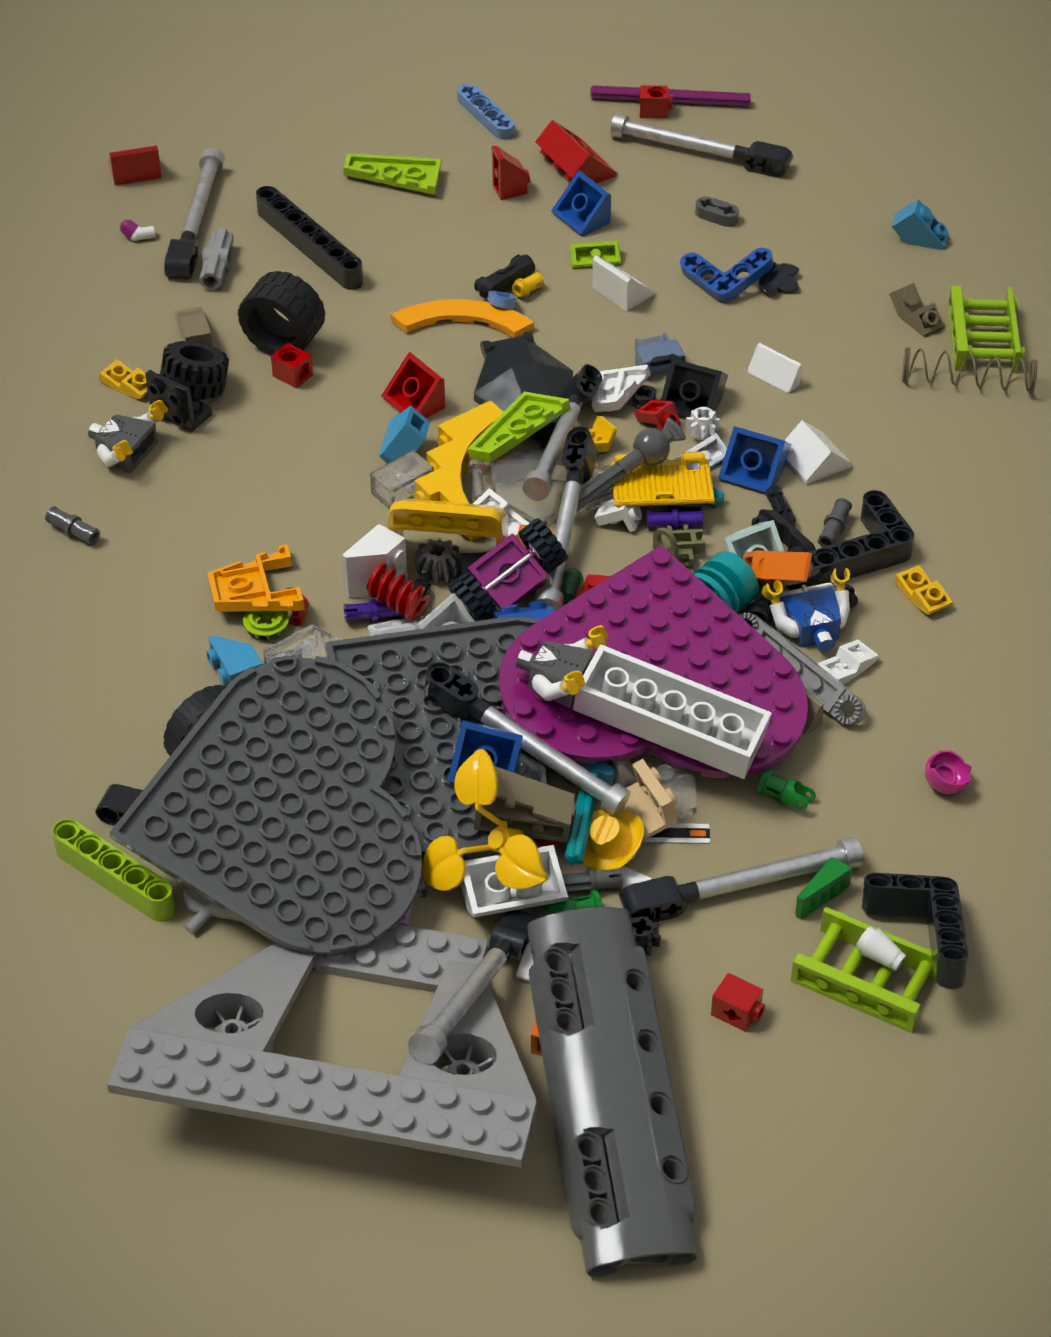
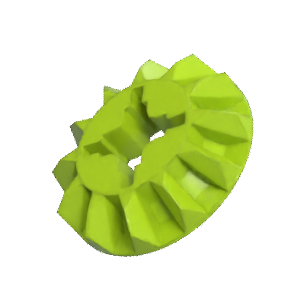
[243,611,289,640]

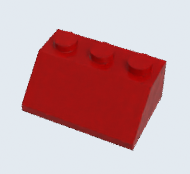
[535,119,617,183]

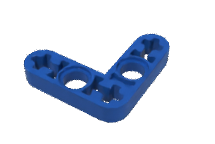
[680,248,774,303]

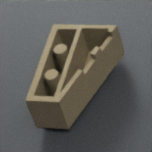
[474,766,575,843]

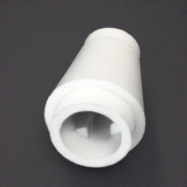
[856,926,907,971]

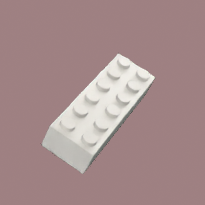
[573,644,772,779]

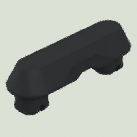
[474,254,535,298]
[751,509,816,552]

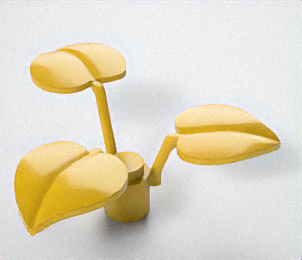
[422,749,549,891]

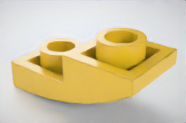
[99,359,148,399]
[893,565,953,615]

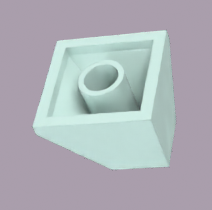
[723,520,785,559]

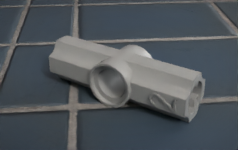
[200,228,234,291]

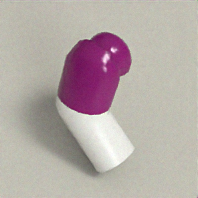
[120,220,155,241]

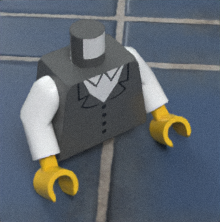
[88,400,168,473]
[516,625,608,708]

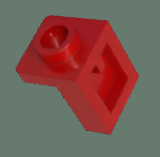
[634,399,681,431]

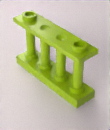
[948,286,1025,373]
[791,907,935,1033]

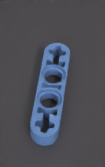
[457,84,514,139]

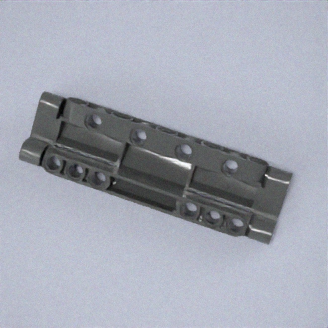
[527,907,697,1277]

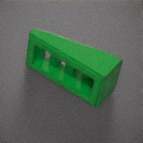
[795,857,853,920]

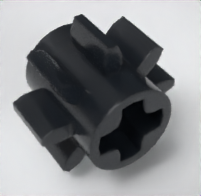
[630,916,661,956]

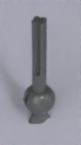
[576,417,686,512]

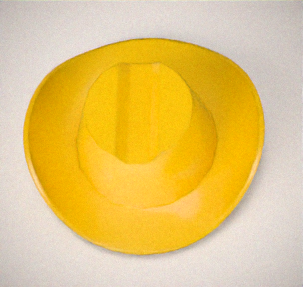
[583,809,644,871]

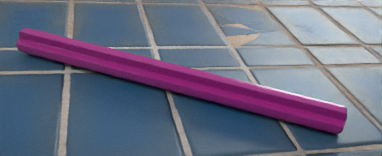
[590,85,751,107]

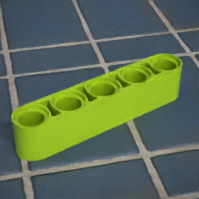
[52,819,176,921]

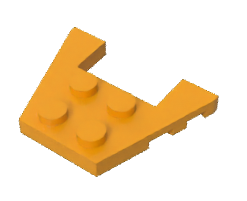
[207,544,305,612]

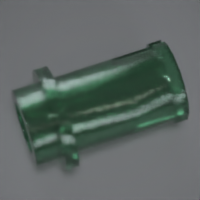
[560,568,584,605]

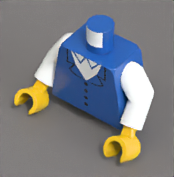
[762,568,850,652]

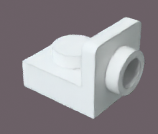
[594,499,642,532]

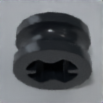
[632,385,656,409]

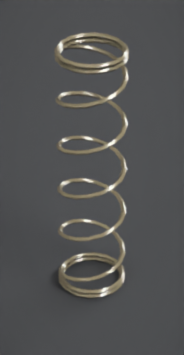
[902,347,1038,393]

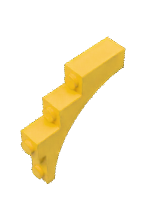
[413,400,503,542]

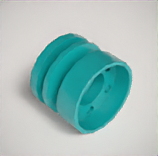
[693,551,759,613]

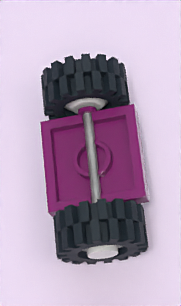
[448,518,568,621]

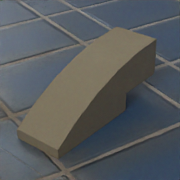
[175,307,212,346]

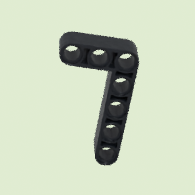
[786,490,914,590]
[861,873,969,989]

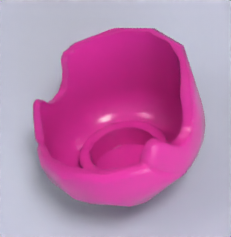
[925,750,973,795]

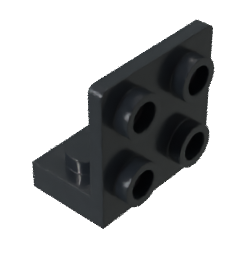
[145,370,212,432]

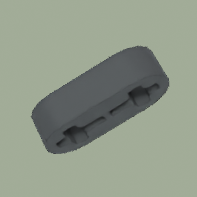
[695,197,739,227]

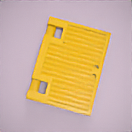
[610,452,715,507]

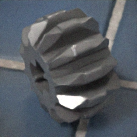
[414,538,461,584]

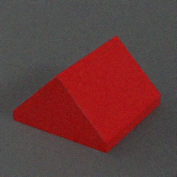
[109,145,162,185]
[381,352,445,418]

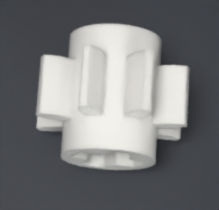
[686,407,720,440]

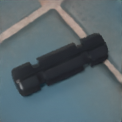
[766,485,796,527]

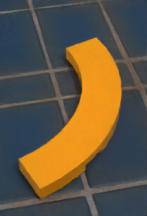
[391,299,534,337]

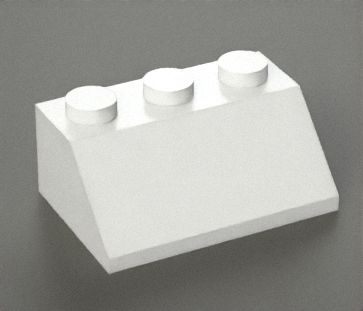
[460,845,568,918]

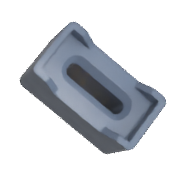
[635,333,686,381]

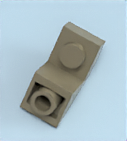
[889,283,944,336]

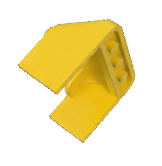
[388,499,508,545]

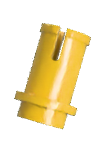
[512,272,545,298]

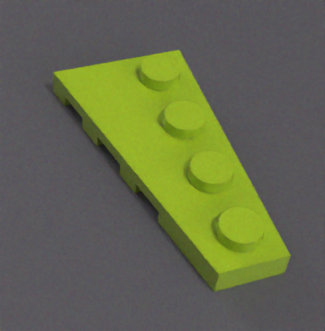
[343,153,442,195]
[467,391,571,462]

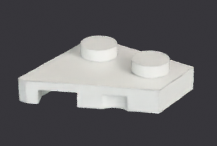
[592,365,651,413]

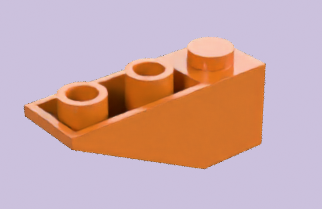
[743,550,812,589]

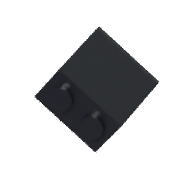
[661,359,728,418]

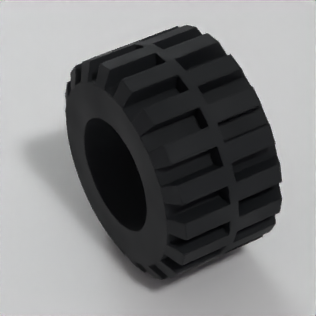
[160,341,229,400]

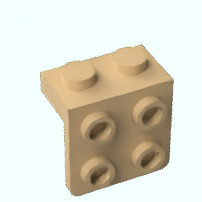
[596,759,678,841]

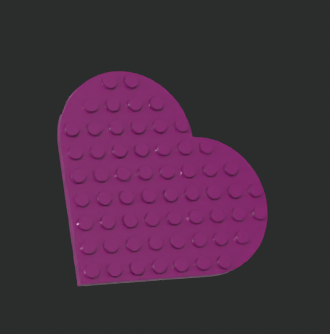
[498,545,808,779]

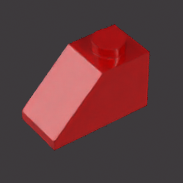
[492,146,530,200]

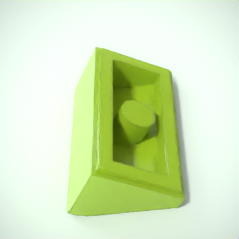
[569,240,622,269]

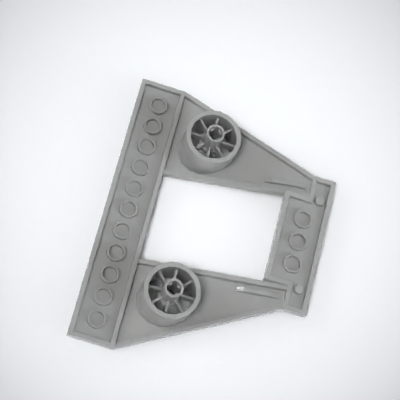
[107,924,537,1168]

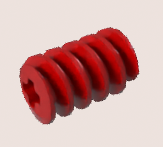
[366,562,431,621]

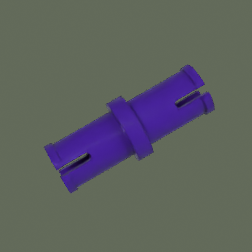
[647,509,703,530]
[343,599,403,623]

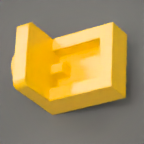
[589,416,617,453]

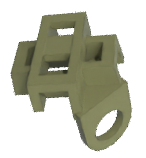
[653,525,705,568]

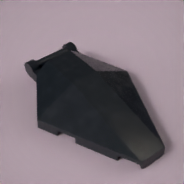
[474,331,573,449]

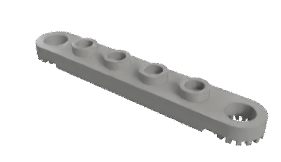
[739,613,866,726]

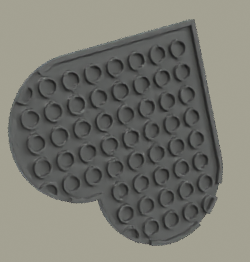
[325,617,571,859]
[109,655,422,955]

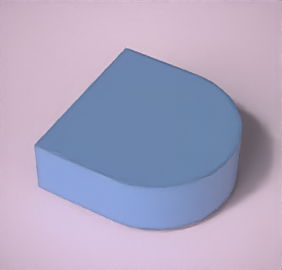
[487,291,517,309]

